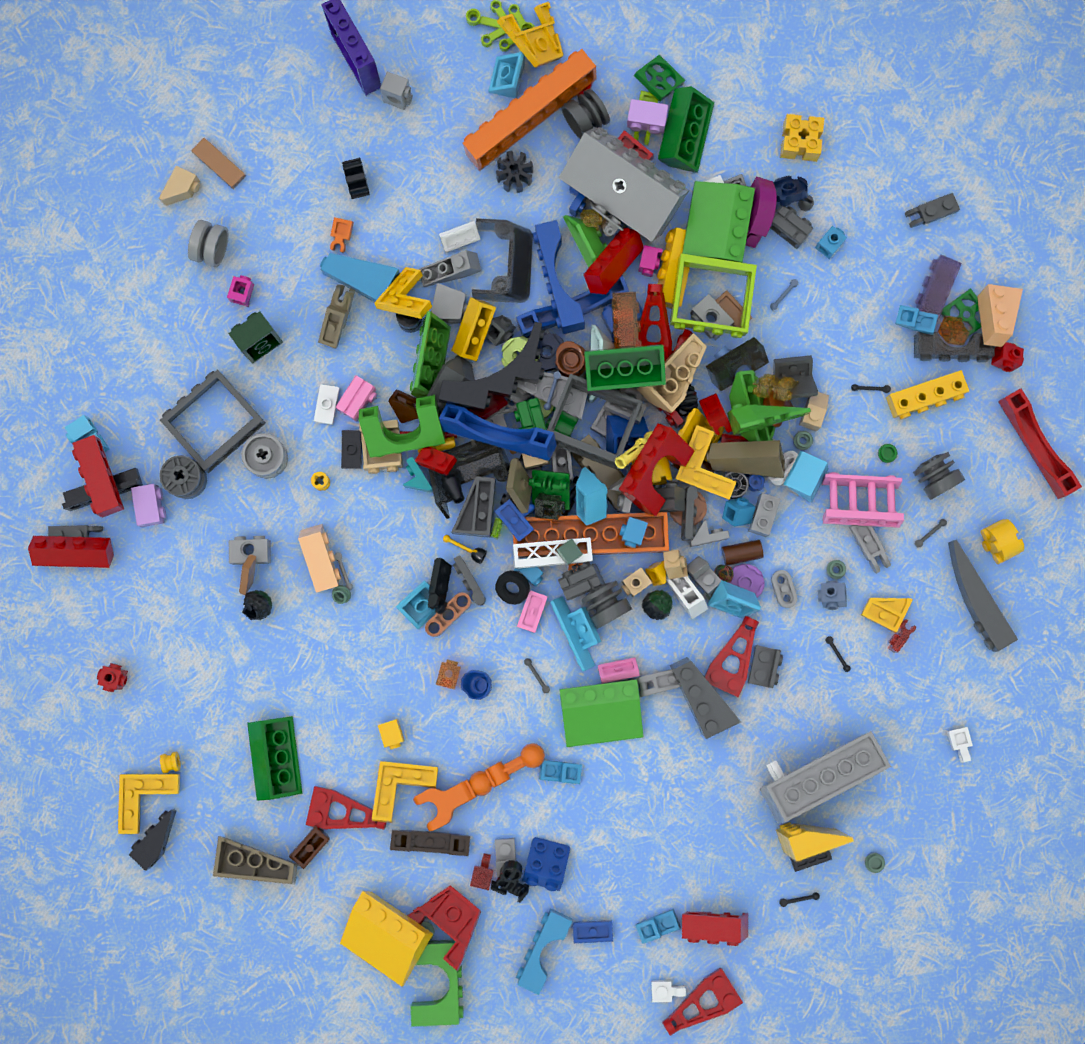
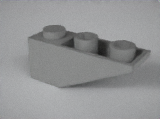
[419,250,481,287]

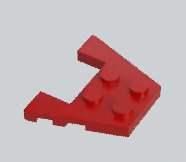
[407,885,481,971]

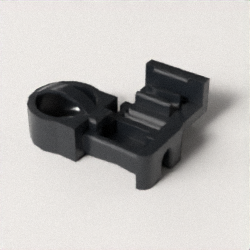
[491,860,529,903]

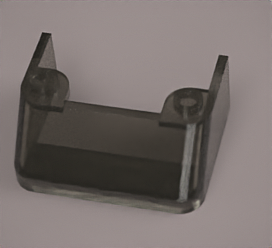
[472,218,533,303]
[429,440,510,519]

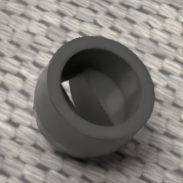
[798,195,814,211]

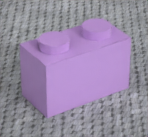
[627,99,668,134]
[131,484,166,527]

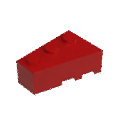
[682,911,748,946]

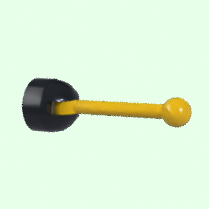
[443,535,487,564]

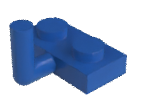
[494,499,535,542]

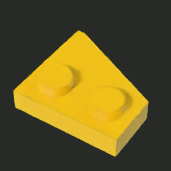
[861,598,913,633]

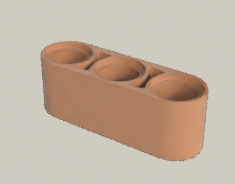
[425,592,472,637]

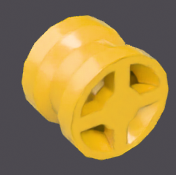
[160,752,181,773]

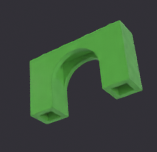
[359,395,445,458]
[411,940,464,1027]

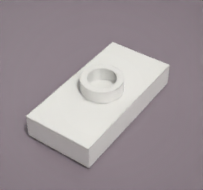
[439,221,481,252]
[314,384,340,425]

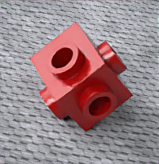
[991,342,1024,372]
[97,663,128,692]

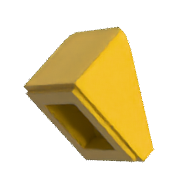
[645,561,666,586]

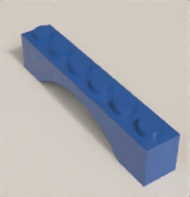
[532,220,585,334]
[516,275,629,338]
[439,403,557,461]

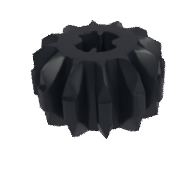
[675,384,698,416]

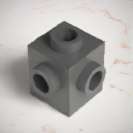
[486,315,516,346]

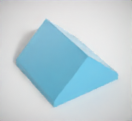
[488,52,525,98]
[783,451,829,502]
[396,580,436,629]
[708,580,761,618]

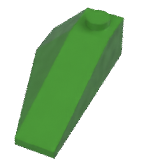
[727,404,811,435]

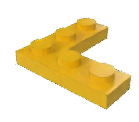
[374,267,432,319]
[675,425,736,500]
[372,761,438,823]
[118,774,180,834]

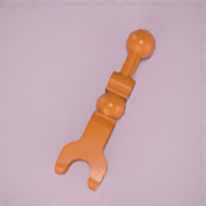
[413,743,545,832]

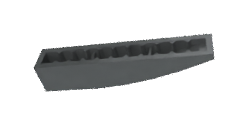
[948,539,1018,652]

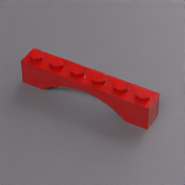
[998,388,1082,499]

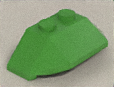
[563,215,607,268]
[729,370,776,441]

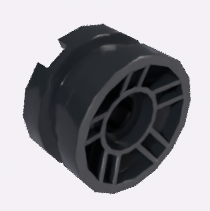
[724,472,749,499]

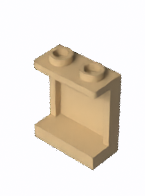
[359,420,403,474]

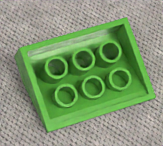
[682,181,755,263]
[410,311,451,398]
[559,679,643,747]

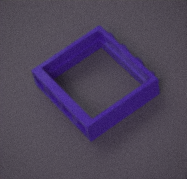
[321,0,381,96]

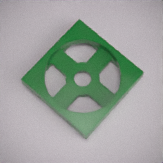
[634,54,685,102]
[939,288,981,341]

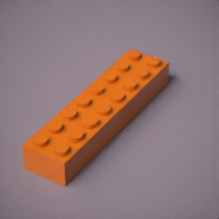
[462,49,597,171]
[513,512,669,558]

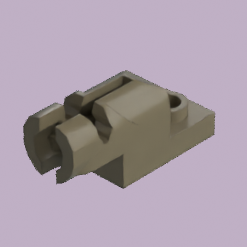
[318,285,355,349]

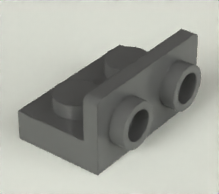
[748,645,783,688]

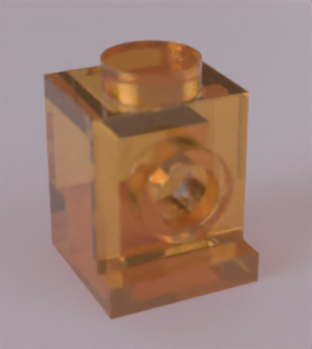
[938,315,970,346]
[436,659,461,690]

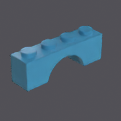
[516,909,572,995]

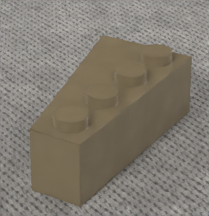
[571,434,624,512]
[213,836,298,884]

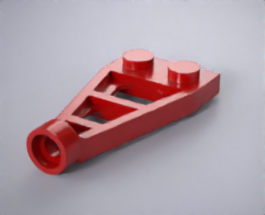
[635,284,672,362]
[704,616,759,698]
[306,786,387,830]
[662,967,743,1036]

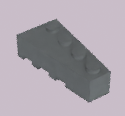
[670,657,741,739]

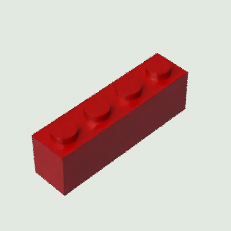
[584,228,644,295]
[72,435,124,518]
[28,535,114,568]

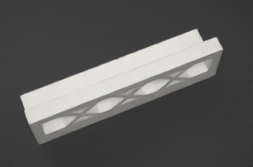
[513,538,593,569]

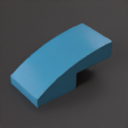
[895,305,938,335]
[539,760,582,784]
[635,909,681,944]

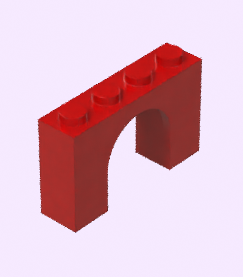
[618,424,694,516]

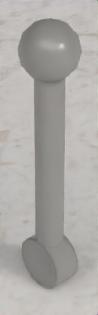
[335,552,353,590]

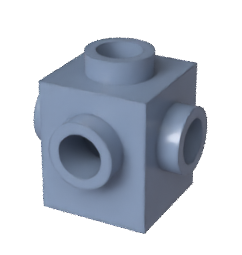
[818,581,847,610]

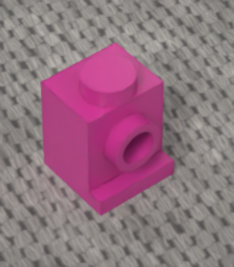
[638,245,663,277]
[227,275,254,307]

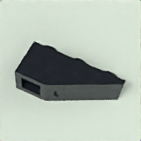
[129,809,176,871]

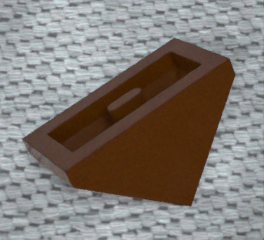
[388,389,418,424]

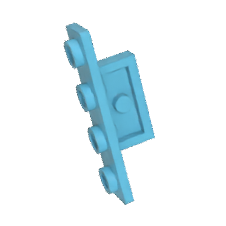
[550,596,602,672]

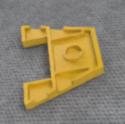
[497,1,564,68]

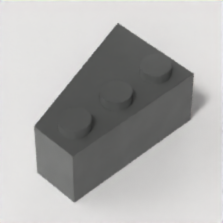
[451,476,496,538]

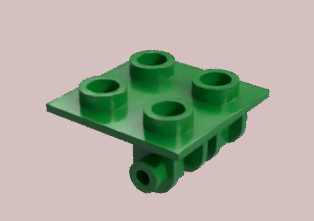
[529,470,570,510]

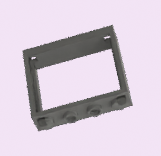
[160,369,266,473]
[547,374,643,469]

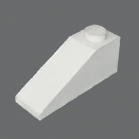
[666,573,708,619]

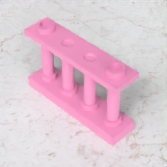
[822,472,904,528]

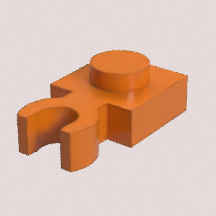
[330,217,354,253]

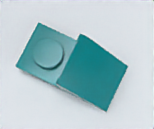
[403,457,434,493]

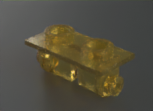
[580,209,602,231]

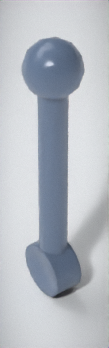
[770,279,798,310]
[544,371,561,410]

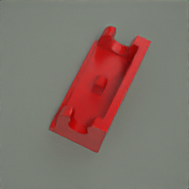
[699,393,732,435]

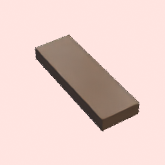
[191,138,246,189]

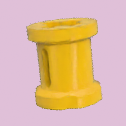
[311,472,330,491]

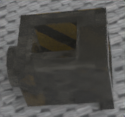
[535,492,566,520]

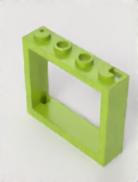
[669,254,757,338]

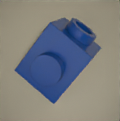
[569,186,587,217]

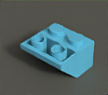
[576,467,608,526]

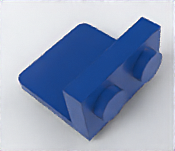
[522,837,570,891]

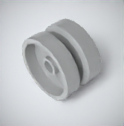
[188,220,229,268]
[241,433,288,479]

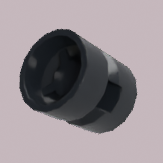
[396,313,423,333]

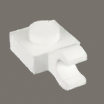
[947,727,973,763]
[651,980,686,1002]

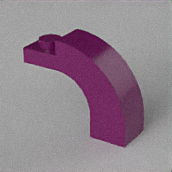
[745,176,777,248]

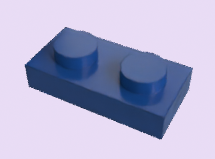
[573,920,613,943]

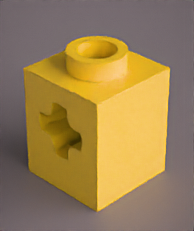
[378,719,405,750]

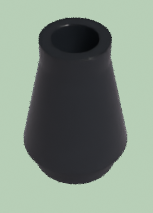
[442,474,465,504]

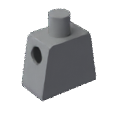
[431,283,468,323]

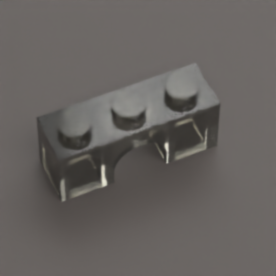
[706,337,769,391]

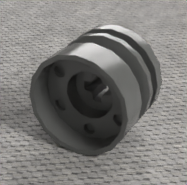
[561,88,610,139]
[913,452,965,500]
[159,455,207,499]
[581,581,632,629]

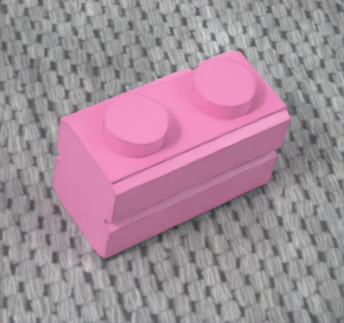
[335,375,377,422]

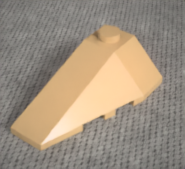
[637,333,707,413]

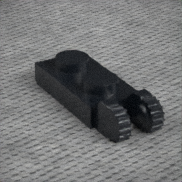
[428,558,452,614]

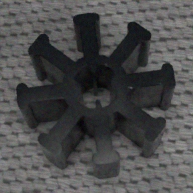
[496,151,533,193]
[342,158,370,199]

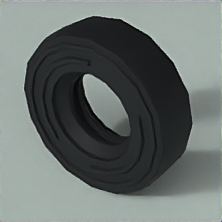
[495,571,530,605]

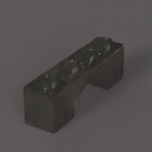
[914,332,995,363]

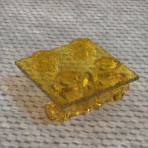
[753,374,799,401]

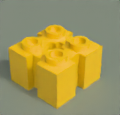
[780,114,824,162]

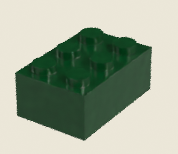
[228,311,283,364]

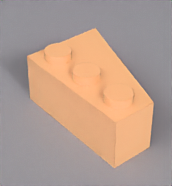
[977,284,1023,347]
[298,524,341,593]

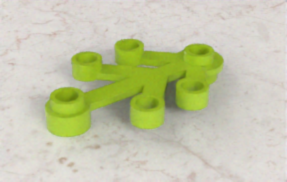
[466,0,535,52]

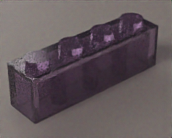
[915,255,962,336]

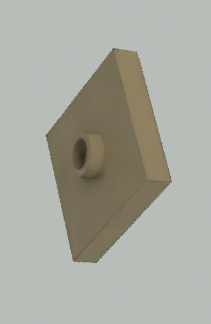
[506,458,532,513]

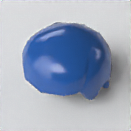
[461,670,492,700]

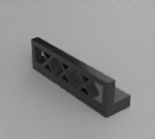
[62,468,143,511]

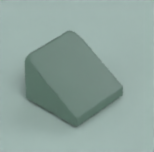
[556,539,583,566]

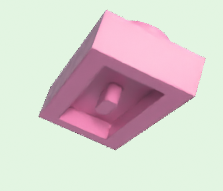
[517,590,548,633]
[598,657,640,684]

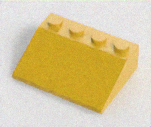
[776,822,854,862]
[340,891,433,987]

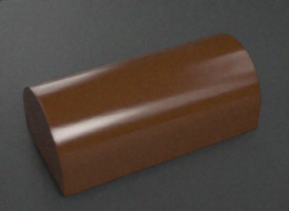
[721,539,764,566]
[289,825,330,869]

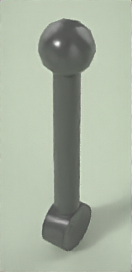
[914,519,947,547]
[524,658,550,693]

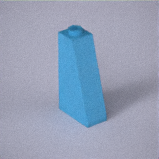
[320,253,400,302]

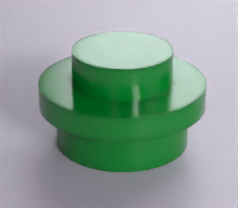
[878,444,897,463]

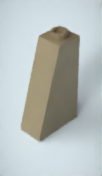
[706,440,785,478]

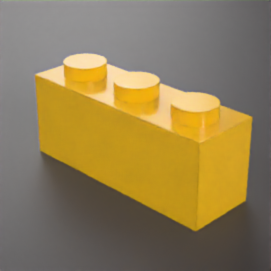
[451,297,496,361]

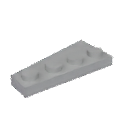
[514,372,588,420]

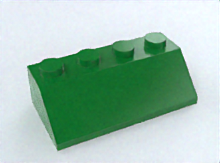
[658,86,715,173]
[584,344,666,391]
[247,716,302,801]

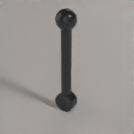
[851,384,891,393]
[825,636,851,672]
[779,892,820,907]

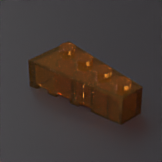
[611,292,642,348]

